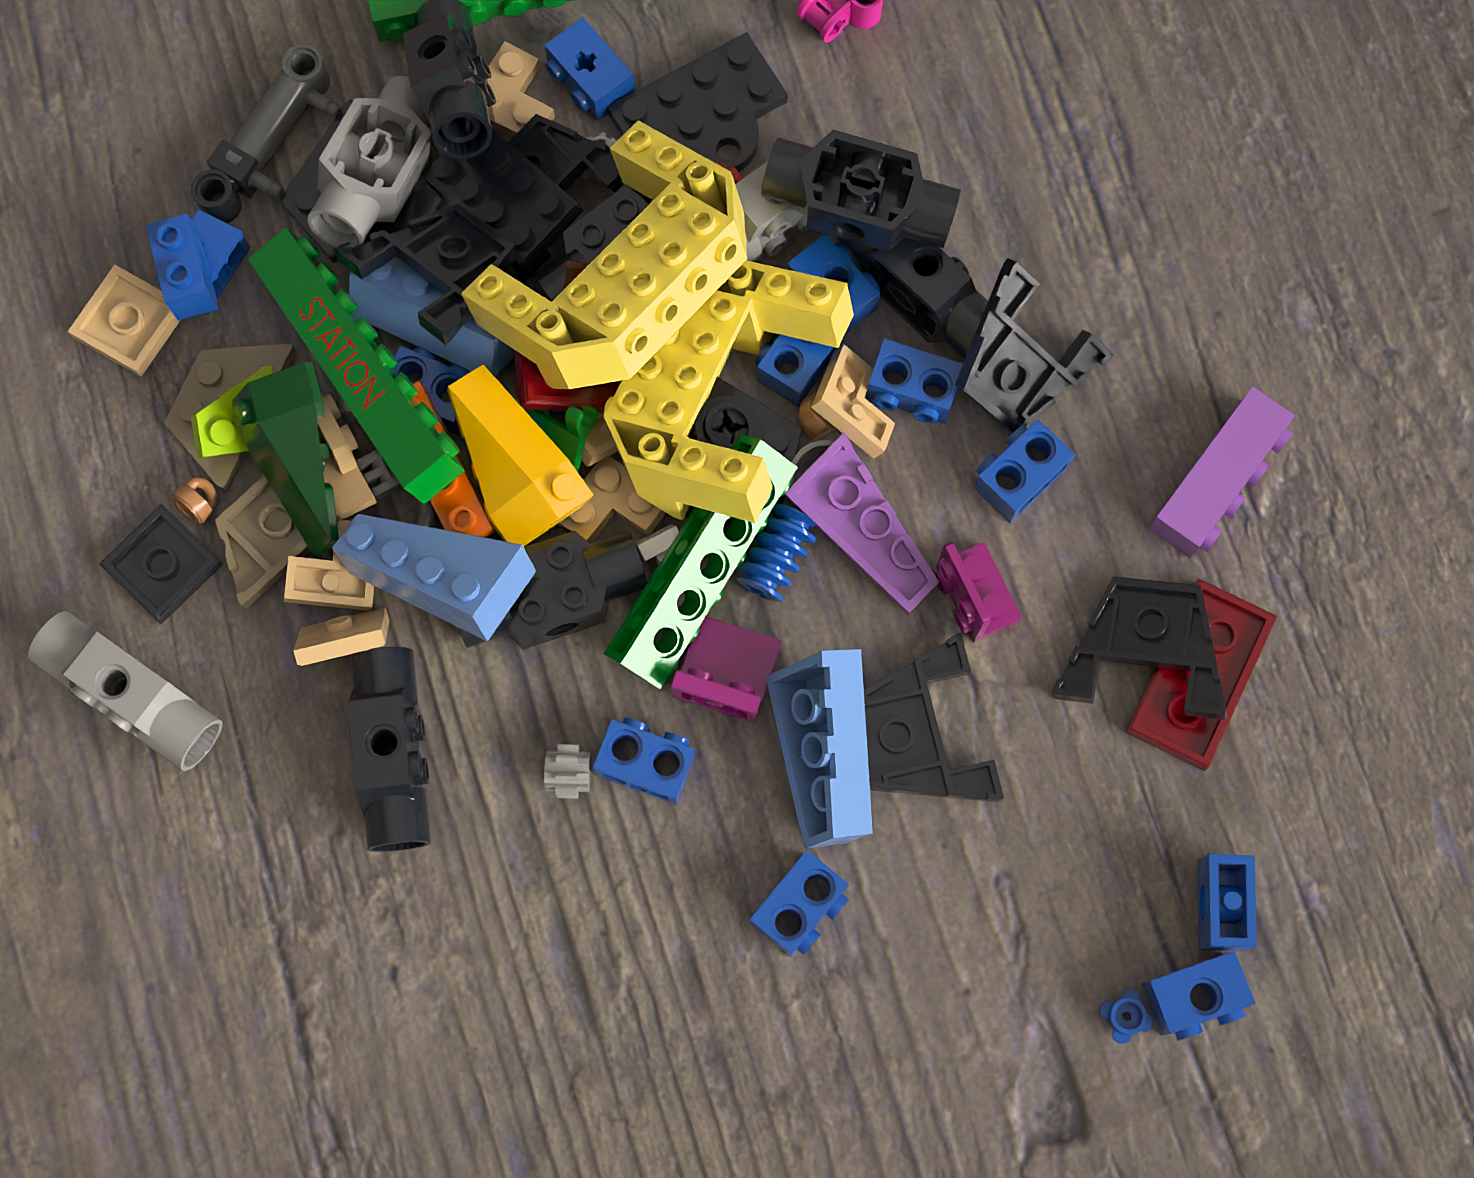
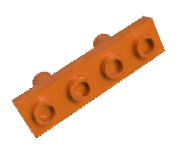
[413,381,497,538]

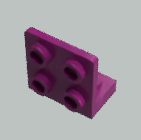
[934,542,1022,642]
[671,616,781,724]

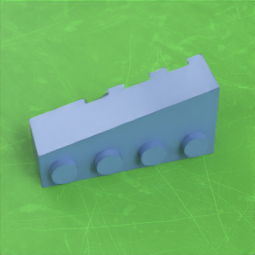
[349,259,515,377]
[332,514,536,642]
[766,649,873,849]

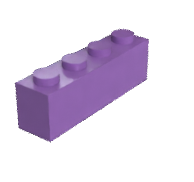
[1148,386,1296,558]

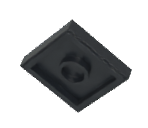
[99,504,223,624]

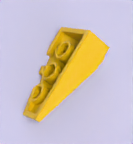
[447,364,593,547]

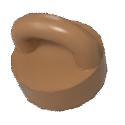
[798,392,836,439]
[171,477,218,525]

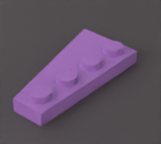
[784,433,939,614]

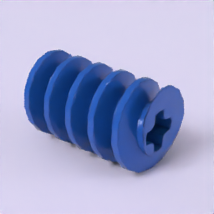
[736,504,816,603]

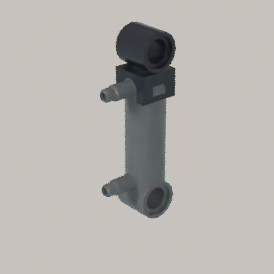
[191,44,342,223]

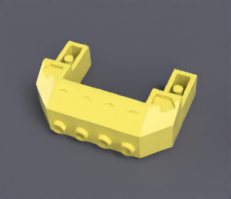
[461,120,747,389]
[604,261,854,523]

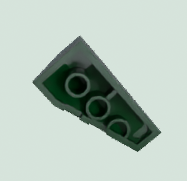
[231,362,339,556]

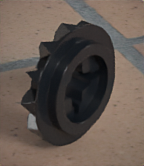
[694,396,762,449]

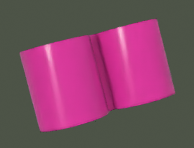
[796,0,883,43]

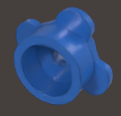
[1099,989,1153,1044]

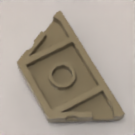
[164,343,296,493]
[215,475,346,610]

